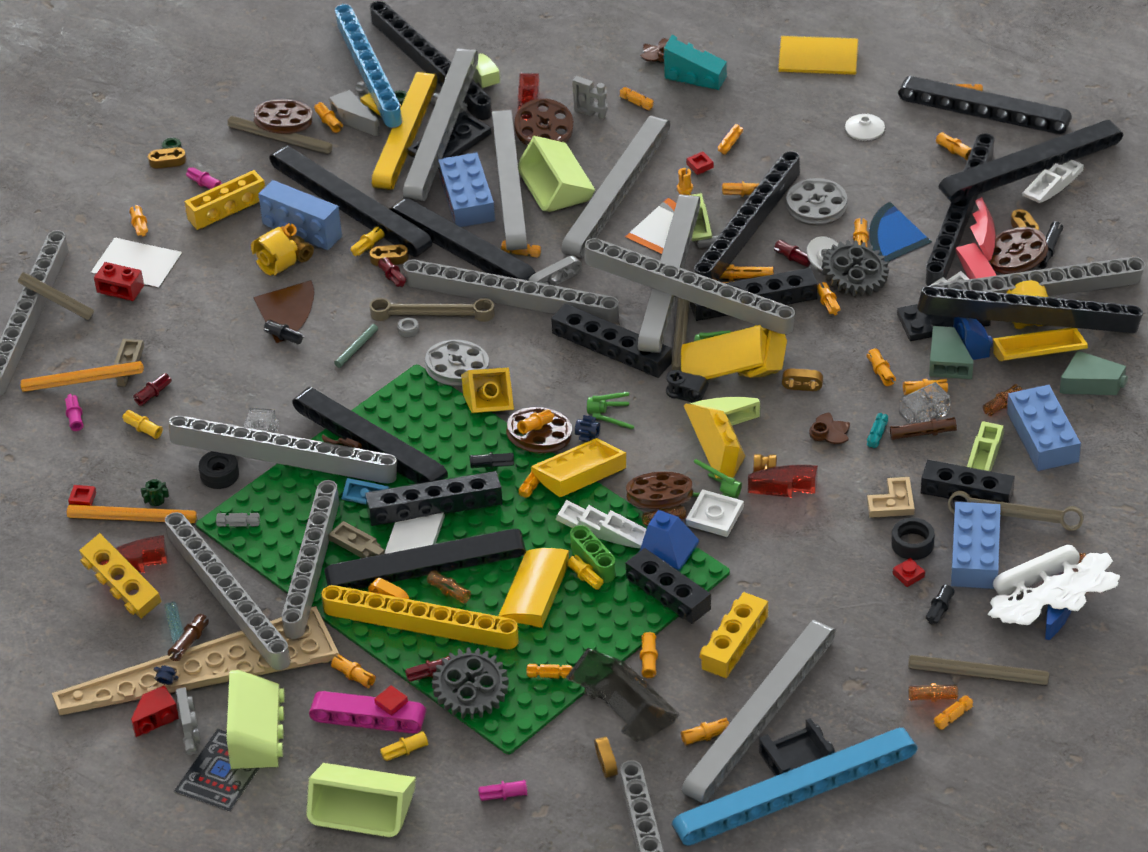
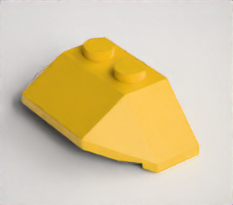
[737,325,787,378]
[684,403,746,479]

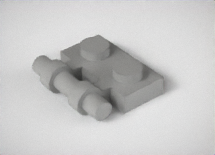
[572,76,608,118]

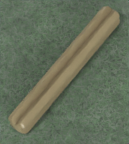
[18,272,94,320]

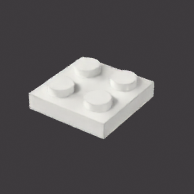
[686,489,744,537]

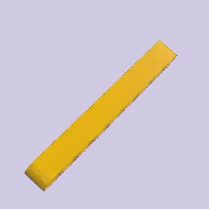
[372,72,437,190]
[321,585,519,649]

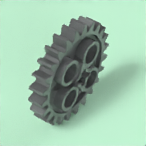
[821,240,889,297]
[432,648,509,719]

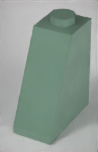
[929,326,973,379]
[1060,351,1128,395]

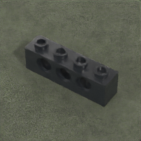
[921,459,1015,503]
[626,548,711,624]

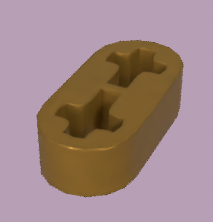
[148,148,186,169]
[1011,209,1039,239]
[369,245,409,266]
[782,368,823,391]
[594,737,618,778]

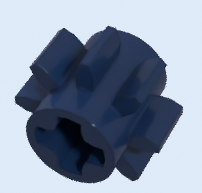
[575,415,600,442]

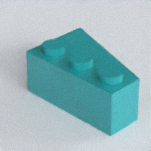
[664,35,727,90]

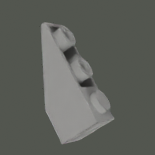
[329,89,380,136]

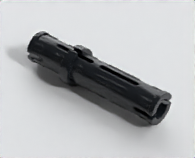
[1037,221,1063,269]

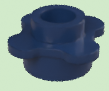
[154,665,179,685]

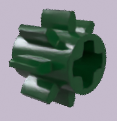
[141,479,169,506]

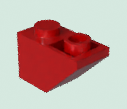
[131,685,179,737]

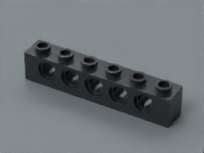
[690,268,818,321]
[551,304,672,378]
[365,471,503,526]

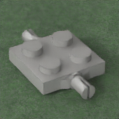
[176,687,200,755]

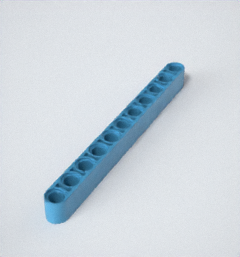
[335,4,402,128]
[672,727,918,846]

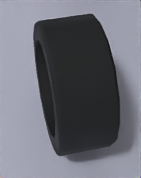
[891,518,935,560]

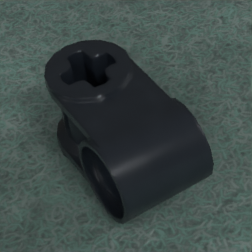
[666,370,709,403]

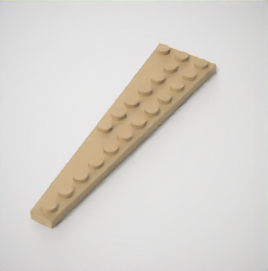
[52,606,339,715]

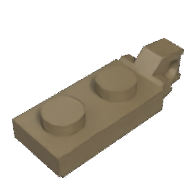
[114,339,144,387]
[328,521,385,558]

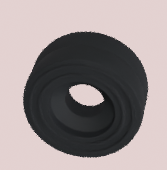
[198,451,239,489]

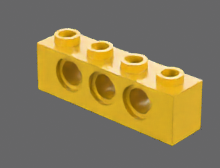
[184,170,265,230]
[79,533,162,619]
[699,592,768,679]

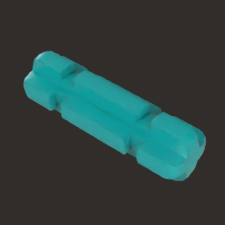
[867,413,888,448]

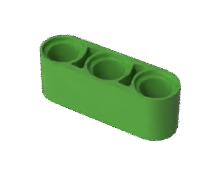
[570,525,616,583]

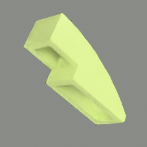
[473,54,500,88]
[691,193,712,241]
[690,397,760,425]
[967,421,1004,471]

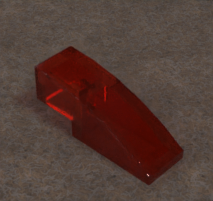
[518,73,540,120]
[748,465,818,498]
[99,535,167,573]

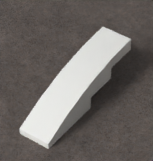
[1022,160,1083,203]
[556,500,646,548]

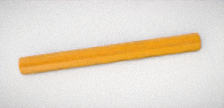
[20,361,144,392]
[67,505,197,524]

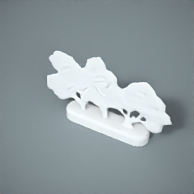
[988,545,1120,625]

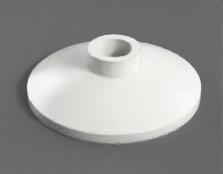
[845,114,885,141]
[807,237,838,271]

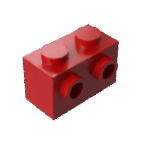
[94,262,144,301]

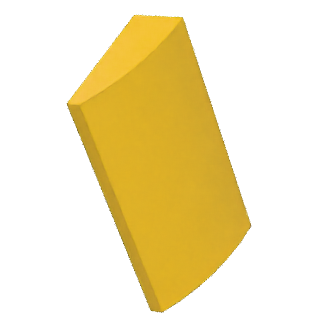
[779,36,858,75]
[681,325,767,379]
[993,328,1088,361]
[531,438,626,497]
[499,548,569,628]

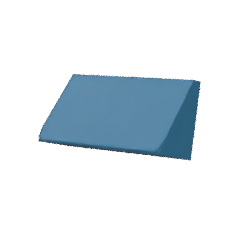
[342,478,390,505]

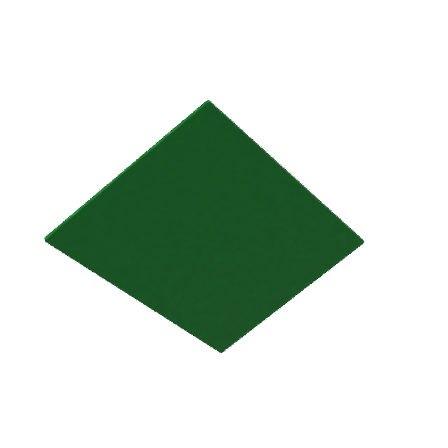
[196,364,730,755]

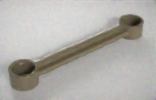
[370,298,495,322]
[948,491,1084,531]

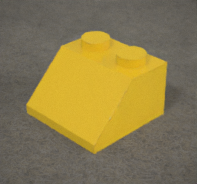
[461,367,514,413]

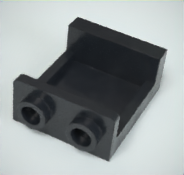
[759,718,835,776]

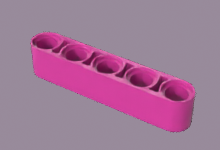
[309,691,426,734]

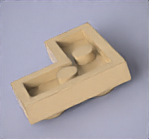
[867,477,915,518]

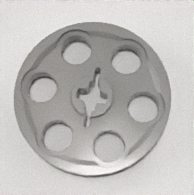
[786,178,847,224]
[425,340,489,386]

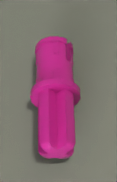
[186,167,222,189]
[65,394,84,431]
[478,780,527,801]

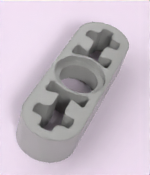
[528,255,582,286]

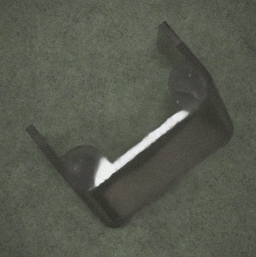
[566,648,680,742]

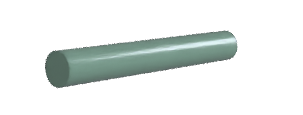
[334,324,378,368]

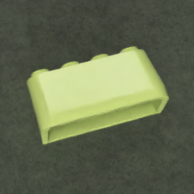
[518,136,595,212]
[227,670,285,769]
[307,763,416,837]

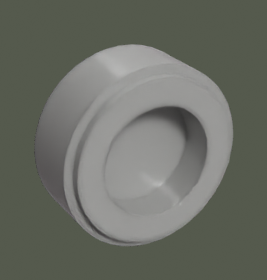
[398,318,419,337]

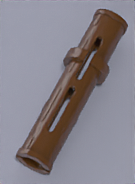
[890,417,957,440]
[168,614,209,661]

